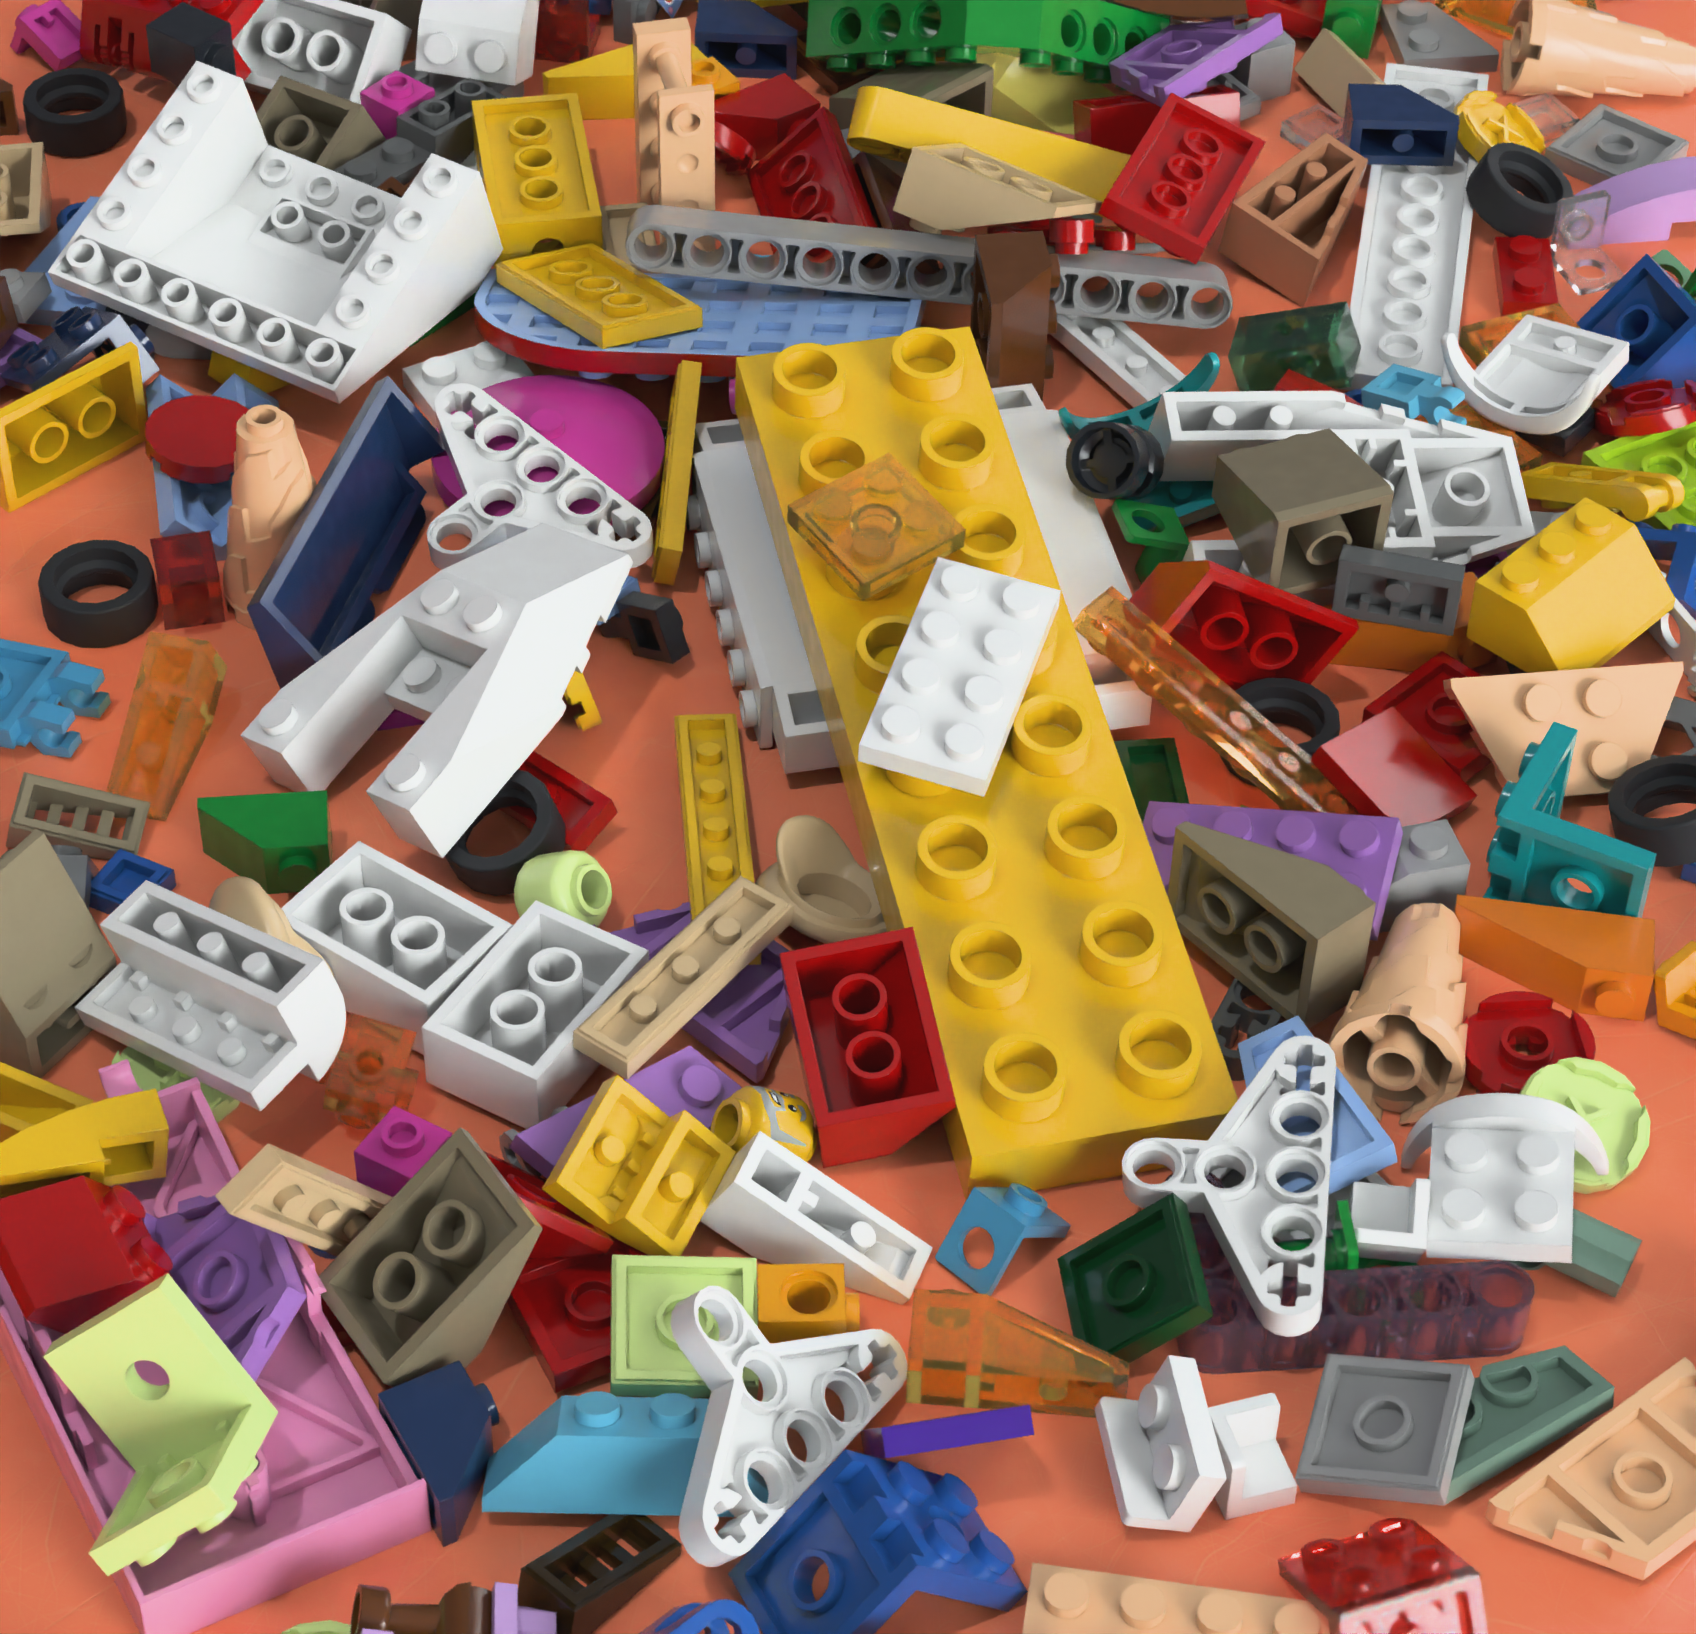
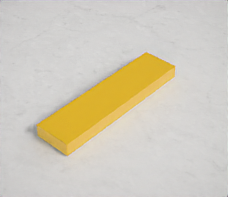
[651,360,702,585]

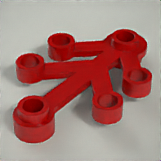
[987,216,1136,254]

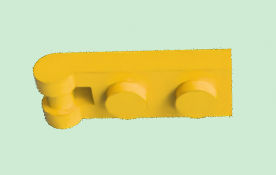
[1521,462,1685,522]

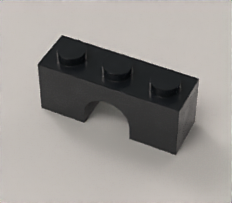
[146,2,236,88]

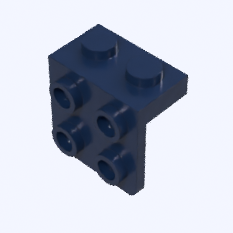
[0,306,160,393]

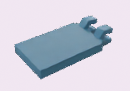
[0,639,111,758]

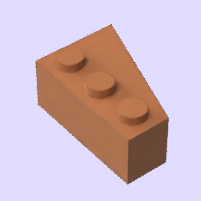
[1218,133,1368,308]

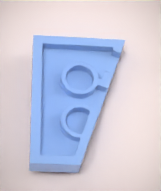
[1238,1015,1398,1195]

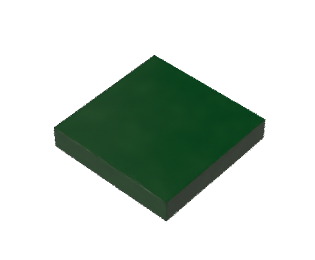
[1057,1193,1213,1382]

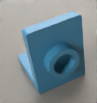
[935,1183,1071,1296]

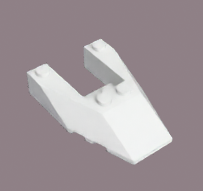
[1148,391,1536,606]
[241,523,634,858]

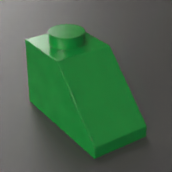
[197,790,332,894]

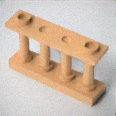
[632,17,715,274]

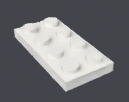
[858,557,1061,797]

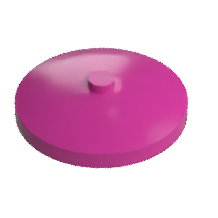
[431,375,665,527]

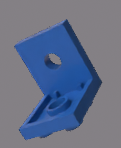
[728,1449,1028,1634]

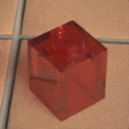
[150,530,225,631]

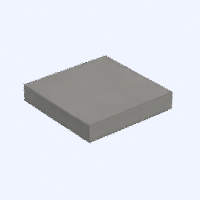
[1545,103,1689,185]
[1295,1353,1475,1506]

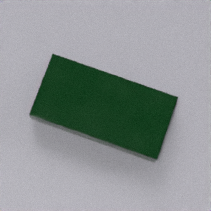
[1114,738,1190,824]

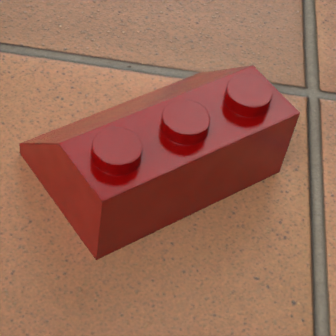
[1125,560,1360,691]
[779,927,956,1168]

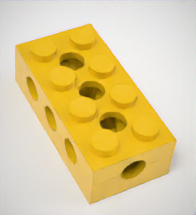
[471,93,603,269]

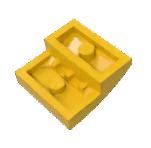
[542,1074,737,1256]

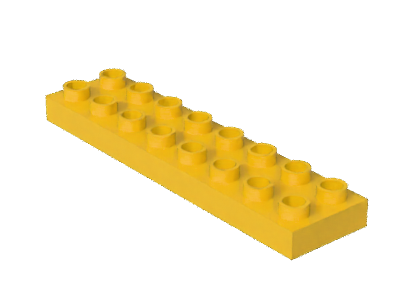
[735,326,1238,1200]

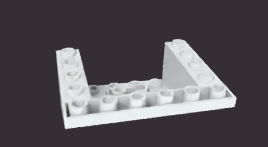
[48,61,503,404]

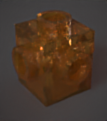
[315,1012,420,1129]

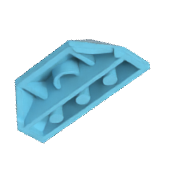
[482,1391,784,1517]

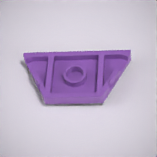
[1109,13,1283,107]
[593,902,790,1083]
[142,1195,307,1382]

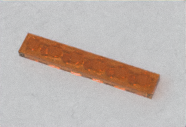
[1073,586,1360,815]

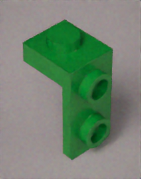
[1322,0,1383,59]

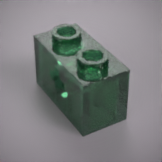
[1228,301,1361,391]

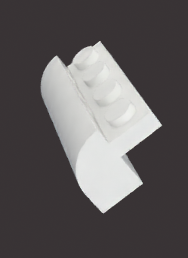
[74,880,346,1111]

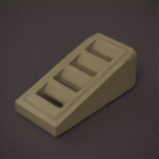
[6,772,150,860]

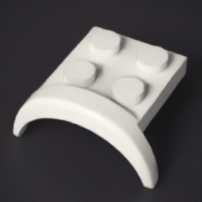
[1440,314,1629,435]
[1401,1093,1609,1263]

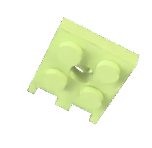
[43,1273,278,1577]

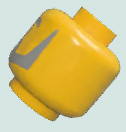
[710,1085,817,1162]

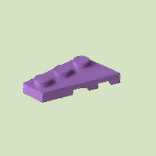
[509,1045,742,1179]

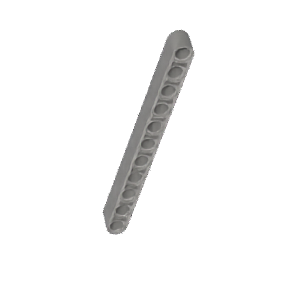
[626,205,1233,329]

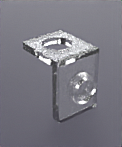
[1550,190,1624,296]

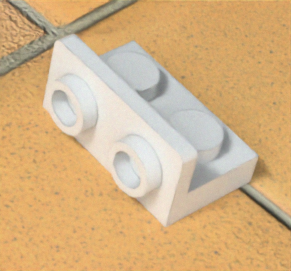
[1094,1355,1227,1533]

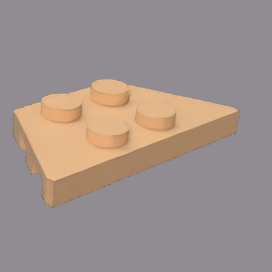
[1443,661,1684,797]
[1485,1357,1696,1580]

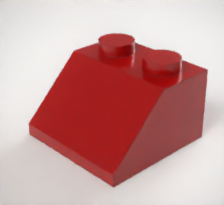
[0,1175,174,1334]

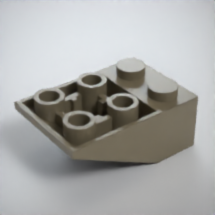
[0,829,117,1078]

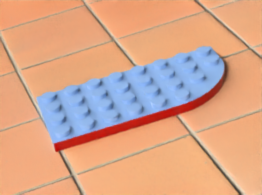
[474,269,927,383]

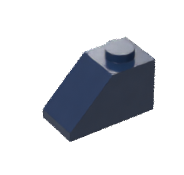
[695,0,798,80]
[1343,83,1459,166]
[378,1361,499,1547]

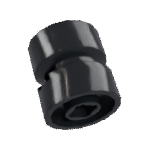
[1066,421,1164,501]

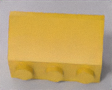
[0,341,148,513]
[1466,497,1675,673]

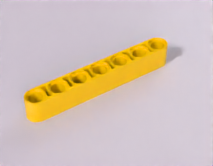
[847,86,1131,218]

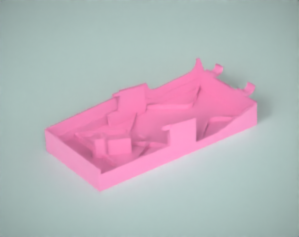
[0,1059,431,1634]

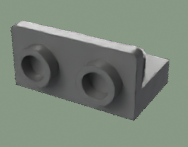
[1332,544,1466,636]

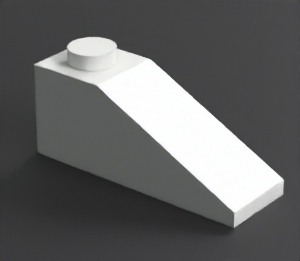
[700,1131,933,1305]

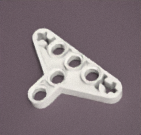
[426,382,654,570]
[1122,1035,1336,1337]
[670,1286,908,1567]

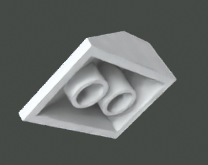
[415,0,539,86]

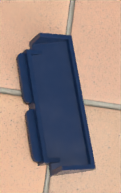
[247,376,446,689]

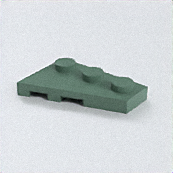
[1445,1345,1614,1505]

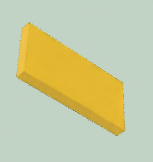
[496,243,703,349]

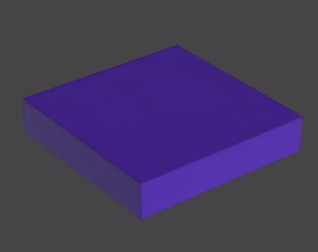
[860,1404,1034,1459]

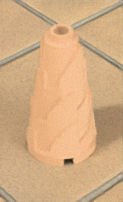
[1500,0,1696,98]
[222,404,317,630]
[1328,903,1468,1124]

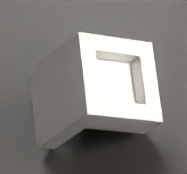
[1349,1178,1431,1263]
[1208,1393,1297,1520]

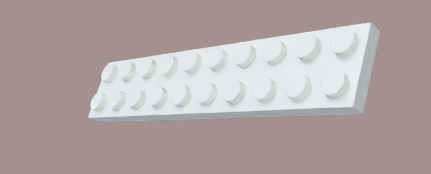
[1338,63,1489,391]

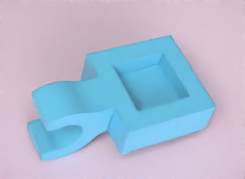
[1361,364,1467,425]

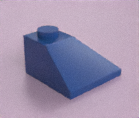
[1573,253,1696,388]

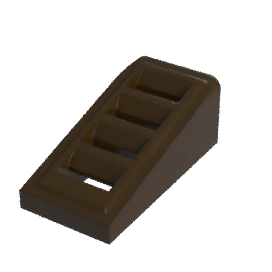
[518,1514,682,1634]

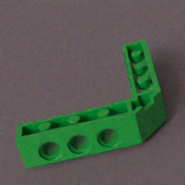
[806,0,1170,91]

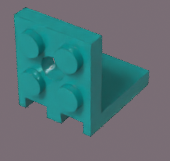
[1483,722,1657,918]

